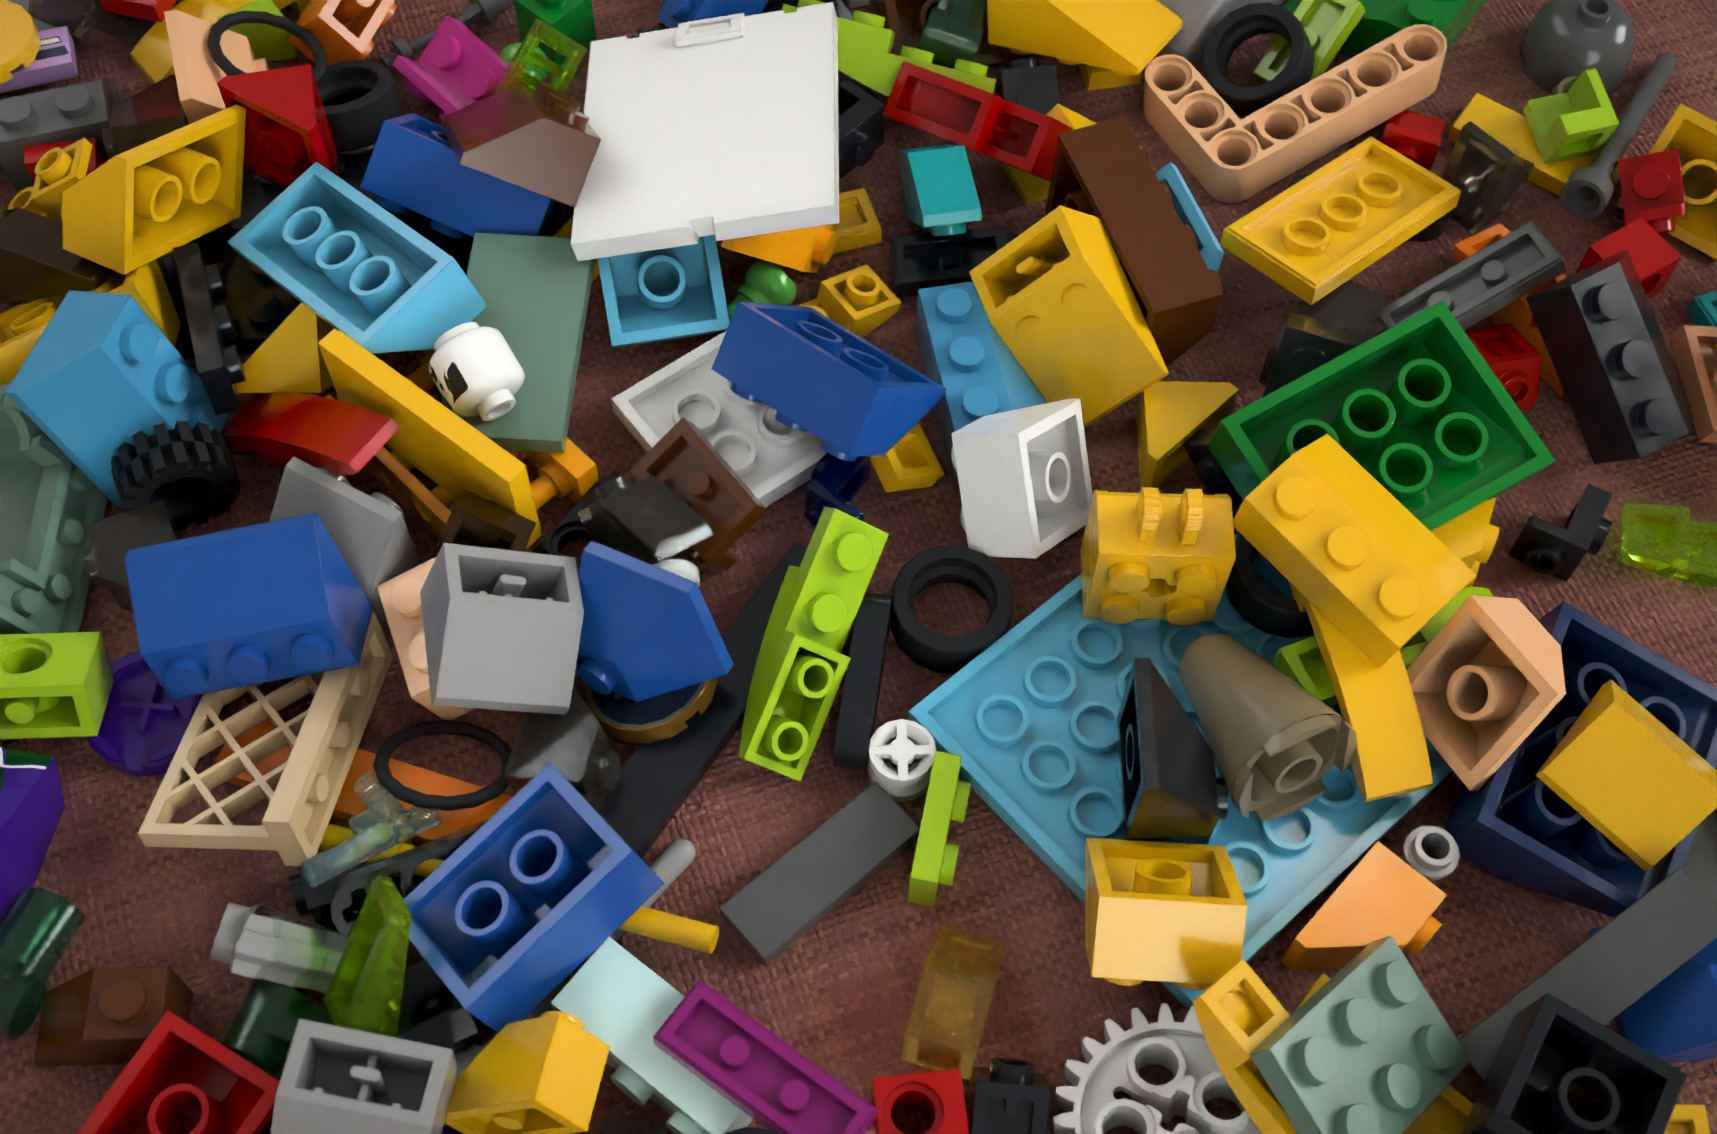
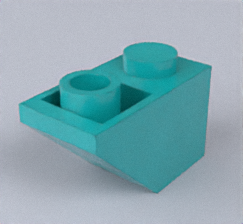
[898,144,982,236]

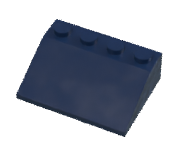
[1444,601,1717,917]

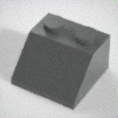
[0,78,127,190]

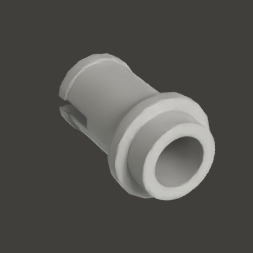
[1399,826,1460,885]

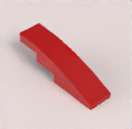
[221,392,401,477]

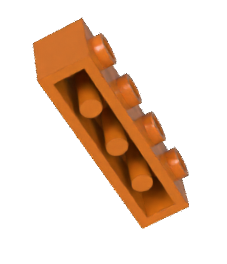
[286,0,397,66]

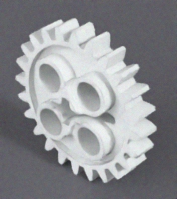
[1053,1003,1262,1134]

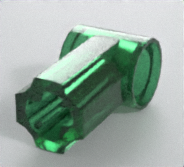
[917,0,987,69]
[0,886,86,1041]
[220,979,381,1071]

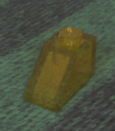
[902,924,1007,1080]

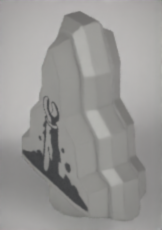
[209,902,391,1001]

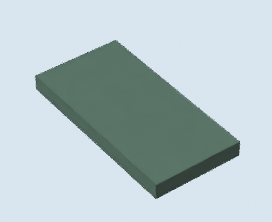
[441,233,595,453]

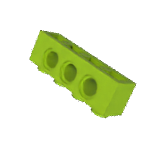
[0,631,114,740]

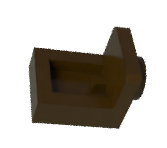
[436,488,536,553]

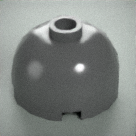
[1519,0,1636,95]

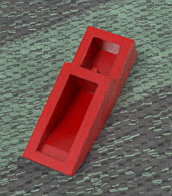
[882,61,1072,182]

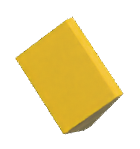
[1616,104,1717,260]
[1536,680,1717,871]

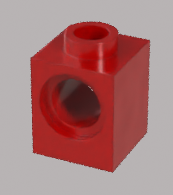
[1575,217,1682,299]
[866,1069,969,1134]

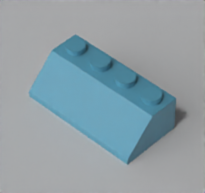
[228,161,487,354]

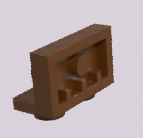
[630,418,767,569]

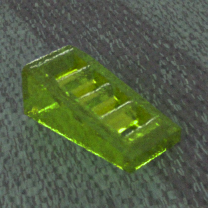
[491,19,587,96]
[323,875,412,1038]

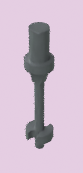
[381,0,514,68]

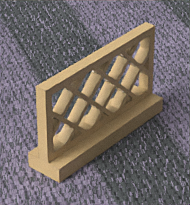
[138,612,393,866]

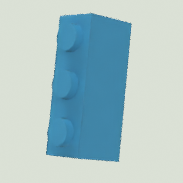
[915,281,1047,478]
[5,290,231,507]

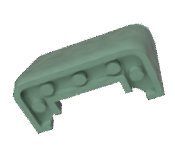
[0,381,108,634]

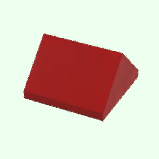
[217,64,339,189]

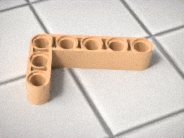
[1143,24,1447,203]

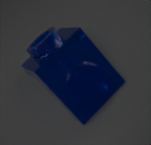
[805,453,872,530]

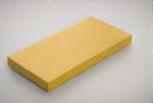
[1220,136,1461,305]
[318,329,542,549]

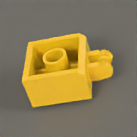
[1080,487,1236,626]

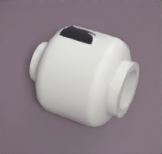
[428,322,525,421]

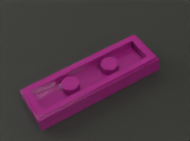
[653,979,878,1134]

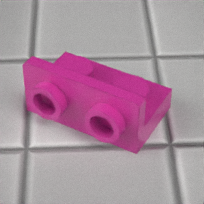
[392,15,528,121]

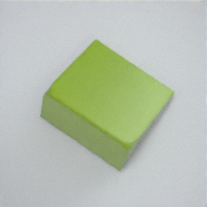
[218,0,298,62]

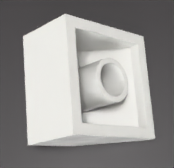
[951,399,1093,559]

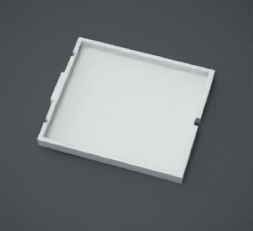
[570,2,839,261]

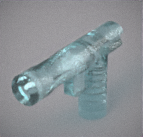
[301,773,440,888]

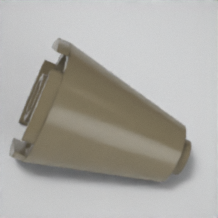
[1179,634,1358,821]

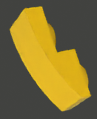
[8,138,93,223]
[797,264,901,338]

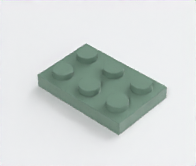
[1249,935,1470,1134]

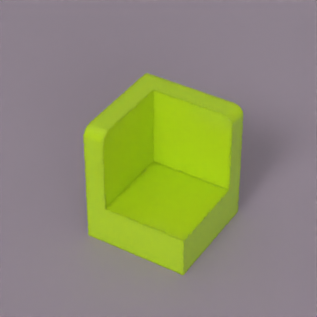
[1523,68,1620,164]

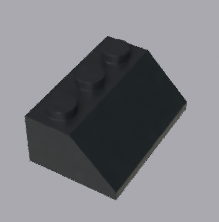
[1526,250,1693,464]

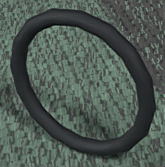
[207,11,328,85]
[373,720,517,811]

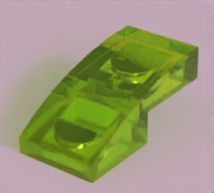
[1620,502,1717,587]

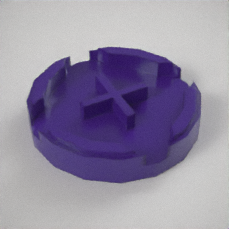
[86,650,221,777]

